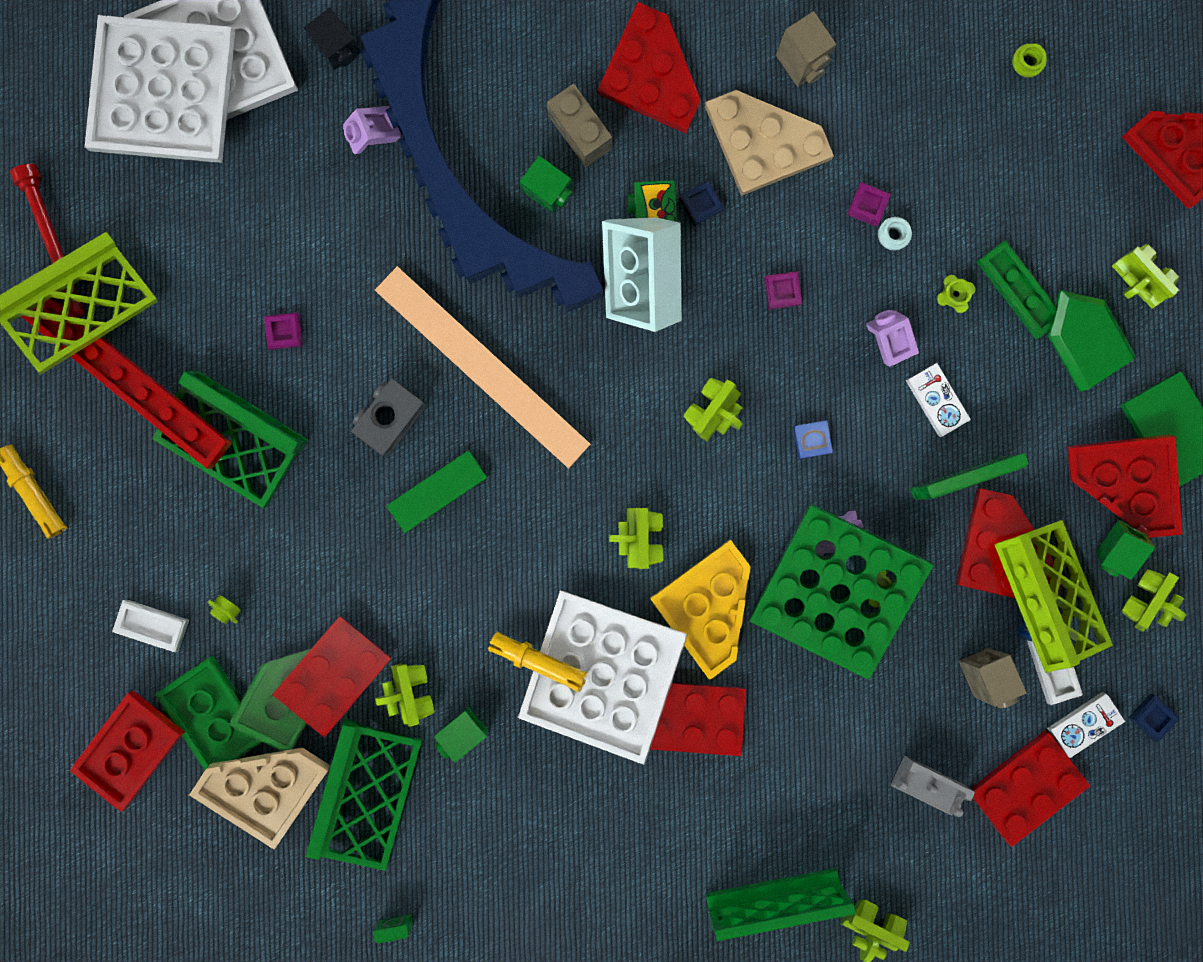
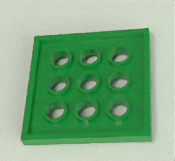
[749,503,934,680]

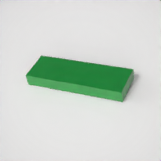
[976,240,1057,340]
[386,450,488,533]

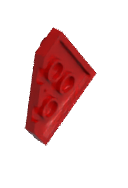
[597,2,701,134]
[1122,111,1203,209]
[1066,434,1183,538]
[955,488,1063,599]

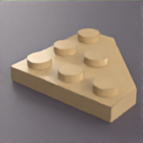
[705,90,834,196]
[189,748,330,849]

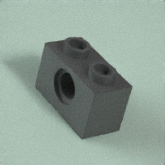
[351,378,428,457]

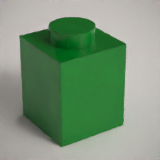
[519,156,573,213]
[1095,520,1155,580]
[434,706,489,763]

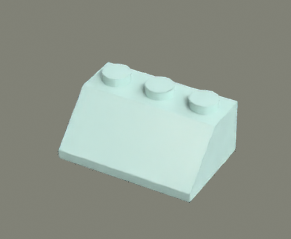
[602,217,682,332]

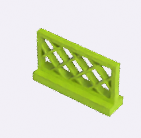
[0,232,158,375]
[994,520,1113,673]

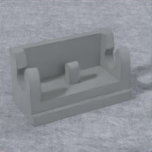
[891,756,975,817]

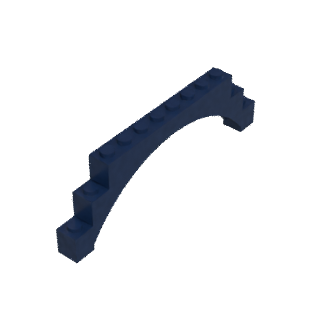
[359,0,603,312]

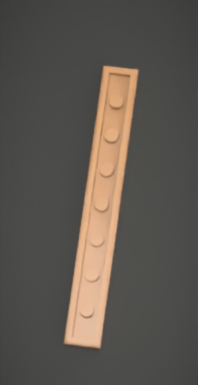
[375,266,591,469]

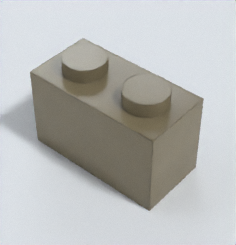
[776,11,837,87]
[546,83,612,168]
[959,648,1027,708]

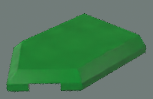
[1048,290,1136,392]
[229,649,309,751]

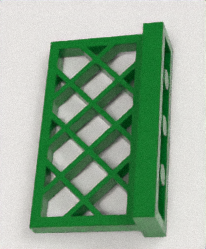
[152,371,309,509]
[306,718,422,871]
[705,868,856,941]

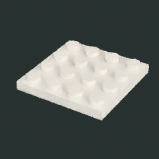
[124,0,298,120]
[85,15,235,163]
[518,591,688,765]

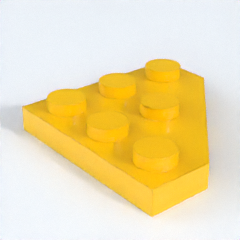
[650,540,751,680]

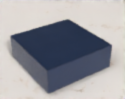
[679,180,724,226]
[1129,694,1180,742]

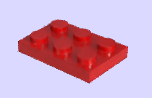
[272,616,391,737]
[650,682,746,756]
[69,690,185,812]
[970,731,1090,847]

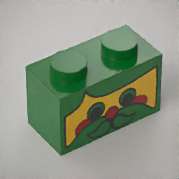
[628,180,677,222]

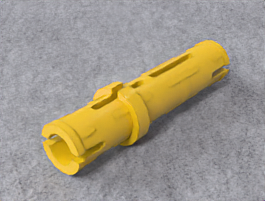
[0,444,67,539]
[488,631,588,693]

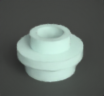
[878,217,912,250]

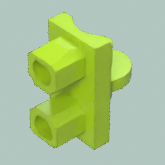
[1112,244,1179,309]
[683,378,743,442]
[609,508,663,569]
[1121,569,1186,632]
[375,663,434,727]
[841,899,910,962]

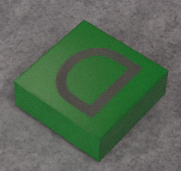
[373,914,414,944]

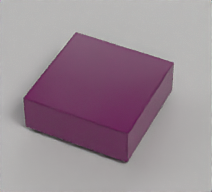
[846,182,891,227]
[764,271,802,310]
[264,312,303,350]

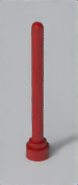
[10,164,85,317]

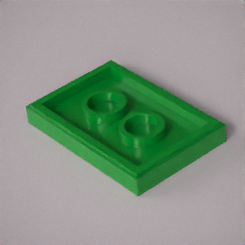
[1120,371,1203,487]
[910,453,1029,500]
[155,656,262,771]

